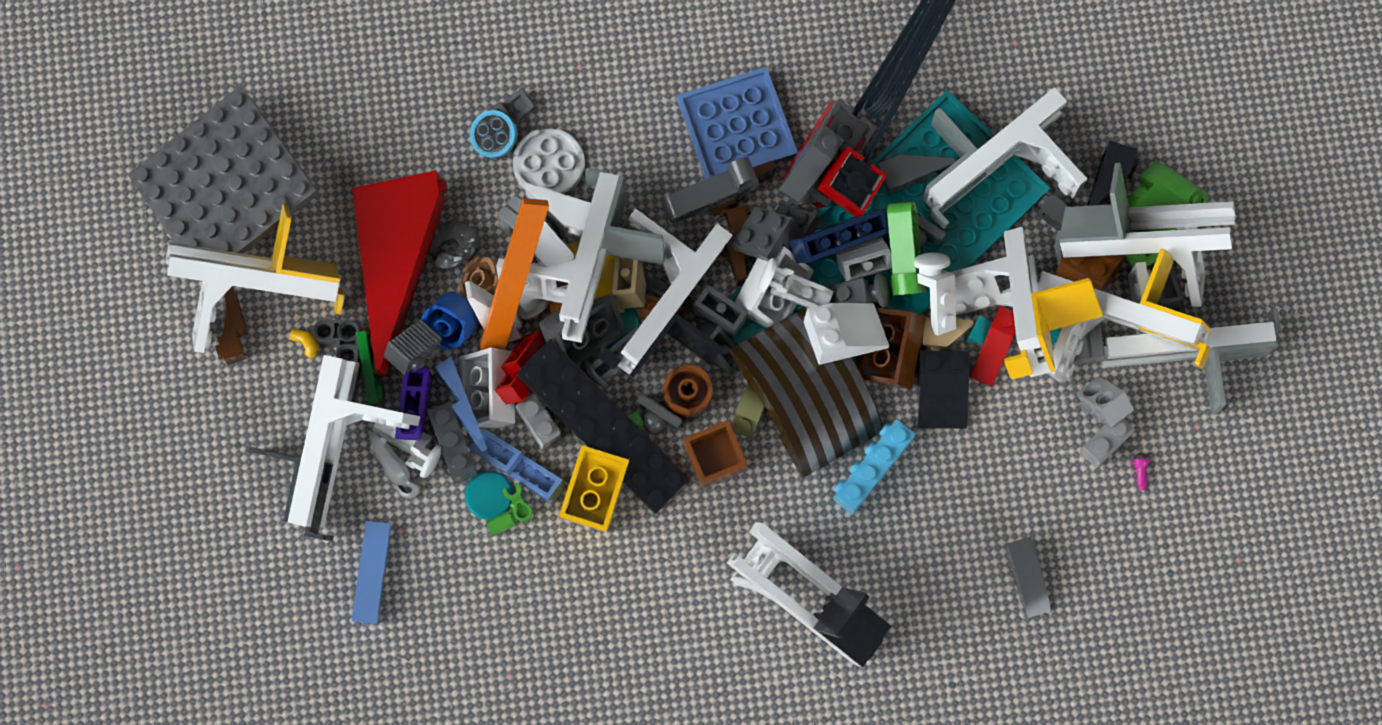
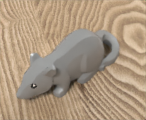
[367,430,420,499]

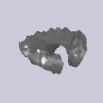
[428,218,481,270]

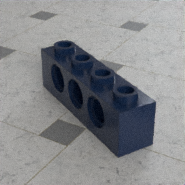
[789,208,889,264]

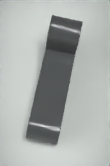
[661,157,758,224]
[313,319,361,403]

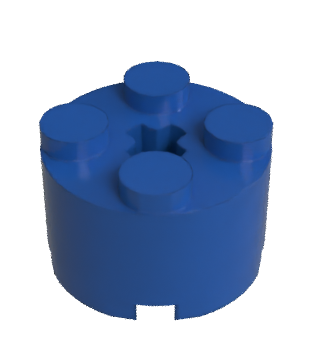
[421,291,479,350]

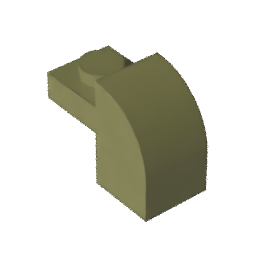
[731,384,765,439]

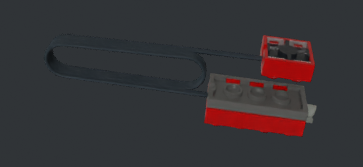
[780,0,956,217]

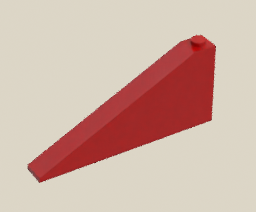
[352,170,447,377]

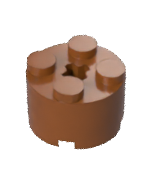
[663,364,713,419]

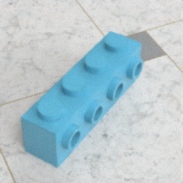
[834,419,916,515]

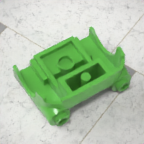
[1125,160,1207,267]

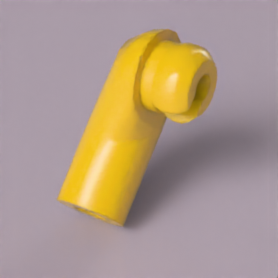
[289,328,320,358]

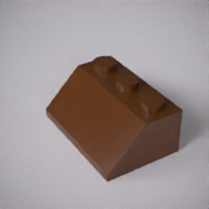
[858,307,926,390]

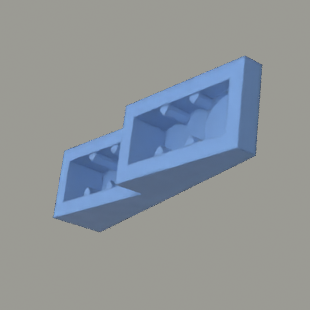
[435,357,487,452]
[469,428,567,505]
[352,521,391,624]

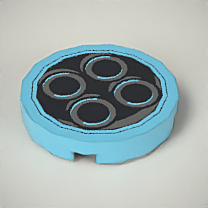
[470,110,518,159]

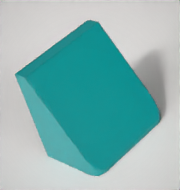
[966,315,992,344]

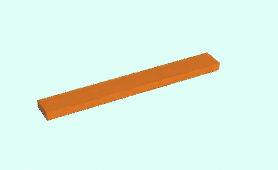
[480,198,549,350]

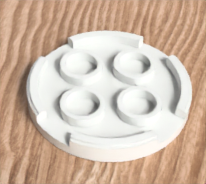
[513,129,585,195]

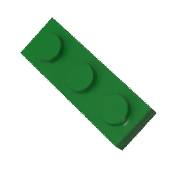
[356,330,385,406]

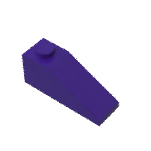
[395,368,433,441]

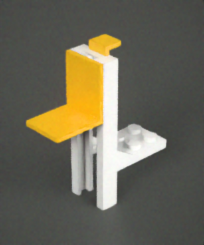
[165,203,345,353]
[950,227,1103,379]
[1036,248,1211,383]

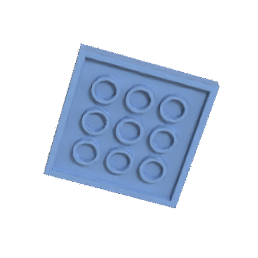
[676,67,798,180]

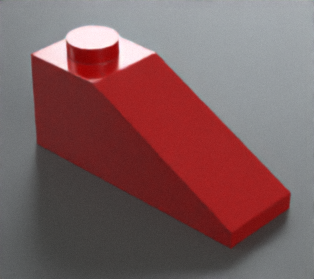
[970,306,1016,387]

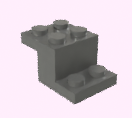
[731,203,821,262]

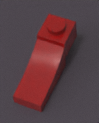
[494,331,545,405]

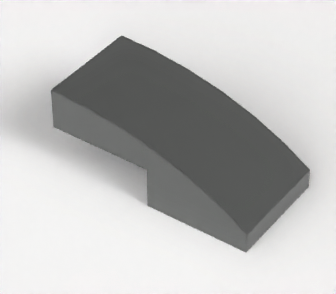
[488,88,538,124]

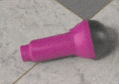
[1132,453,1150,491]

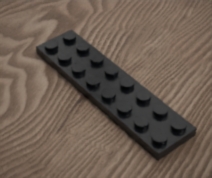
[515,339,689,514]

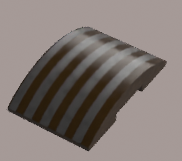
[729,307,883,478]

